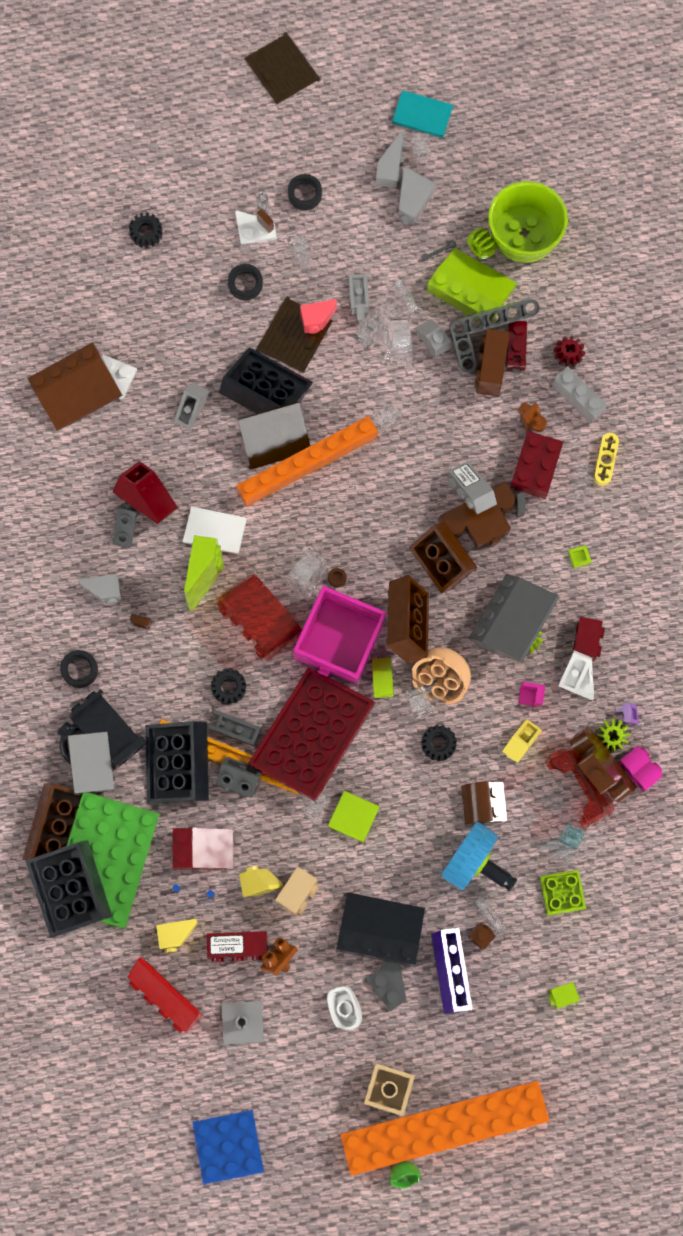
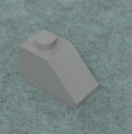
[415,319,451,358]
[174,383,209,429]
[79,574,122,605]

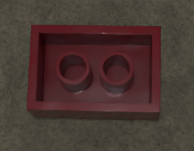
[510,431,564,499]

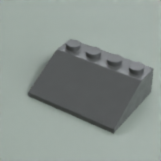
[469,574,559,662]

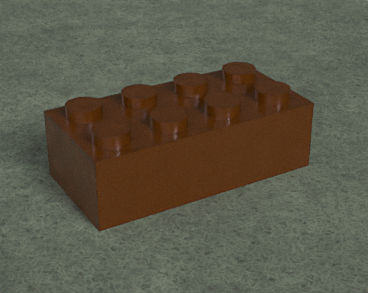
[386,575,429,664]

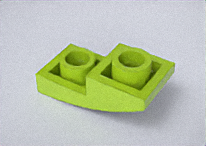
[372,657,394,698]

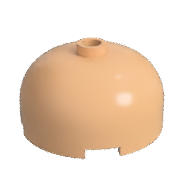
[412,647,471,705]

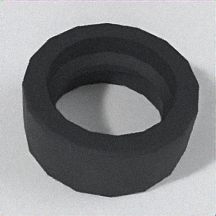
[288,174,322,211]
[228,264,263,301]
[60,650,98,688]

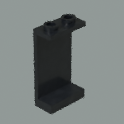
[70,689,147,770]

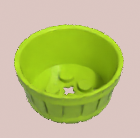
[488,181,568,263]

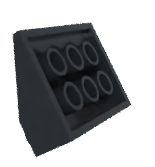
[219,347,313,414]
[145,721,209,803]
[26,840,113,938]
[336,892,425,967]

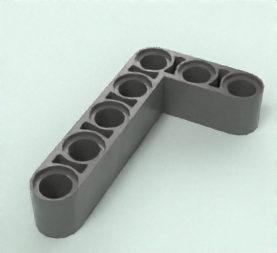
[449,299,540,373]

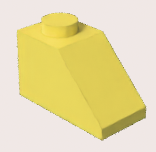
[502,719,542,763]
[239,866,284,897]
[156,919,198,953]

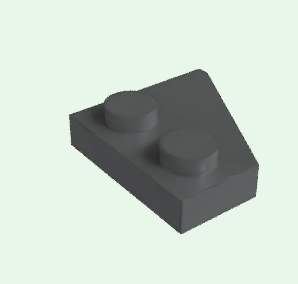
[366,962,407,1012]

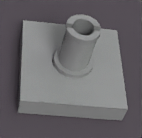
[221,1001,264,1045]

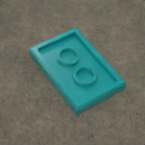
[392,90,454,138]

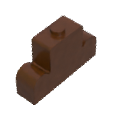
[439,482,515,550]
[570,725,637,802]

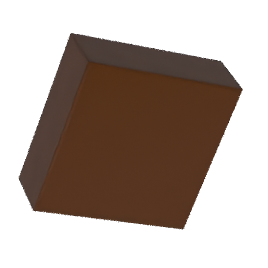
[257,209,274,233]
[130,614,152,629]

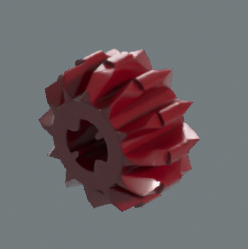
[553,335,585,367]

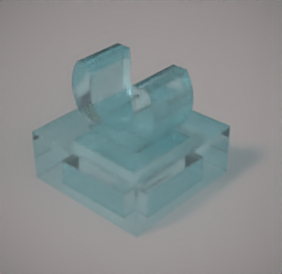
[558,823,584,850]

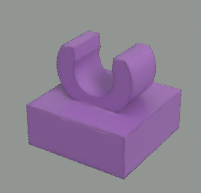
[616,703,639,725]

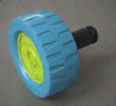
[441,822,517,891]

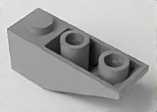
[376,131,407,188]

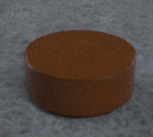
[328,568,347,588]

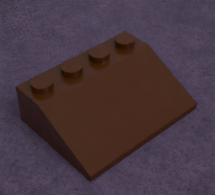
[27,342,123,431]
[22,783,82,861]

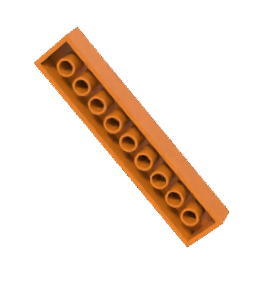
[340,1080,550,1176]

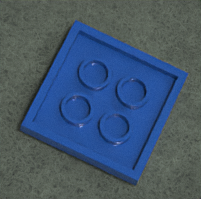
[192,1110,264,1185]

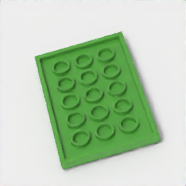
[67,792,159,929]

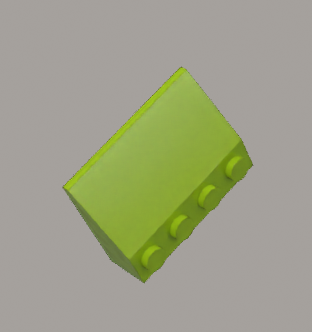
[427,248,518,323]
[184,535,224,611]

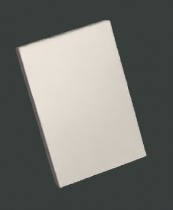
[183,506,247,555]

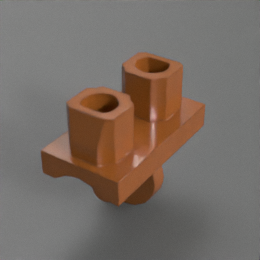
[518,402,547,432]
[260,938,298,976]

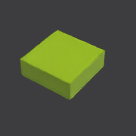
[567,545,592,569]

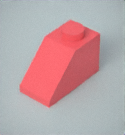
[300,299,337,334]

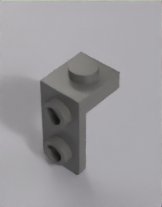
[113,502,140,548]

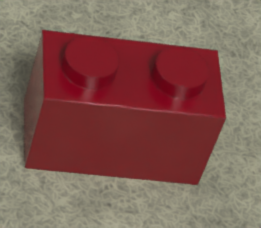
[572,617,605,662]

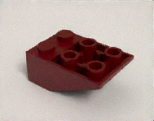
[113,461,178,524]

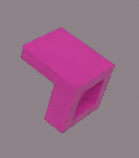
[518,682,546,707]

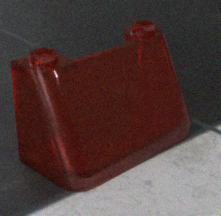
[545,747,614,831]

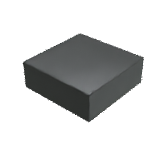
[516,494,526,517]

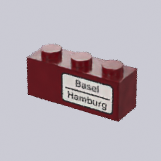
[206,931,268,963]

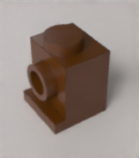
[468,923,496,951]

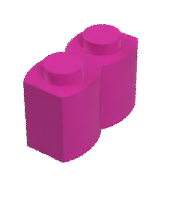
[618,746,663,792]

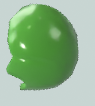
[390,1161,422,1189]

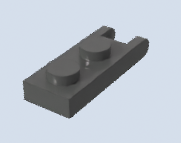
[207,709,261,746]

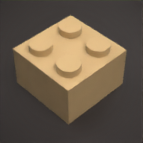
[275,866,319,916]
[364,1063,415,1116]

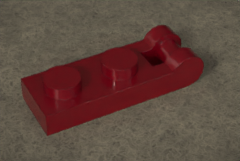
[507,321,528,371]

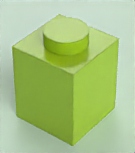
[547,982,580,1010]

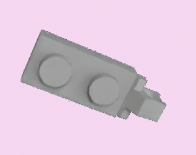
[348,274,369,325]

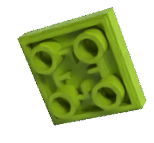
[328,791,380,843]
[540,870,586,916]

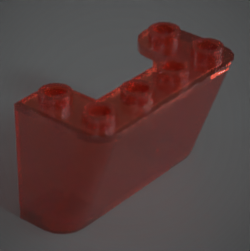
[217,574,302,662]

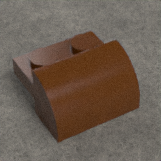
[461,781,507,825]

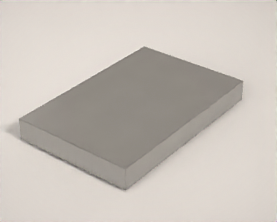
[68,732,114,795]

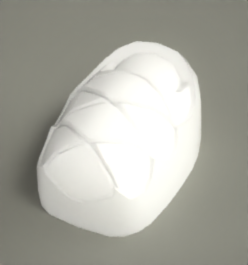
[327,986,362,1030]

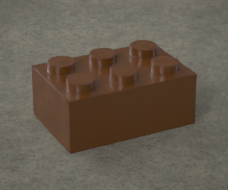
[474,329,509,397]
[408,522,478,593]

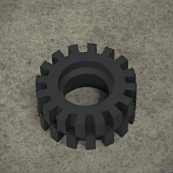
[129,212,163,248]
[211,668,246,705]
[421,725,457,761]

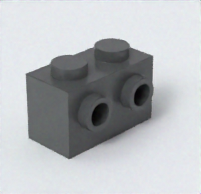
[215,756,262,798]

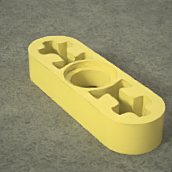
[594,433,619,486]

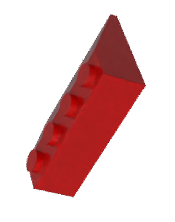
[127,957,203,1033]

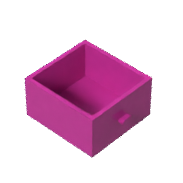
[293,585,387,686]

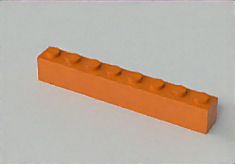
[236,416,378,507]

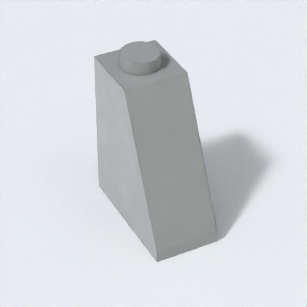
[398,167,436,225]

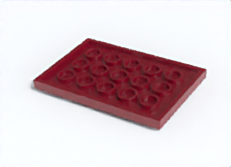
[248,667,375,802]

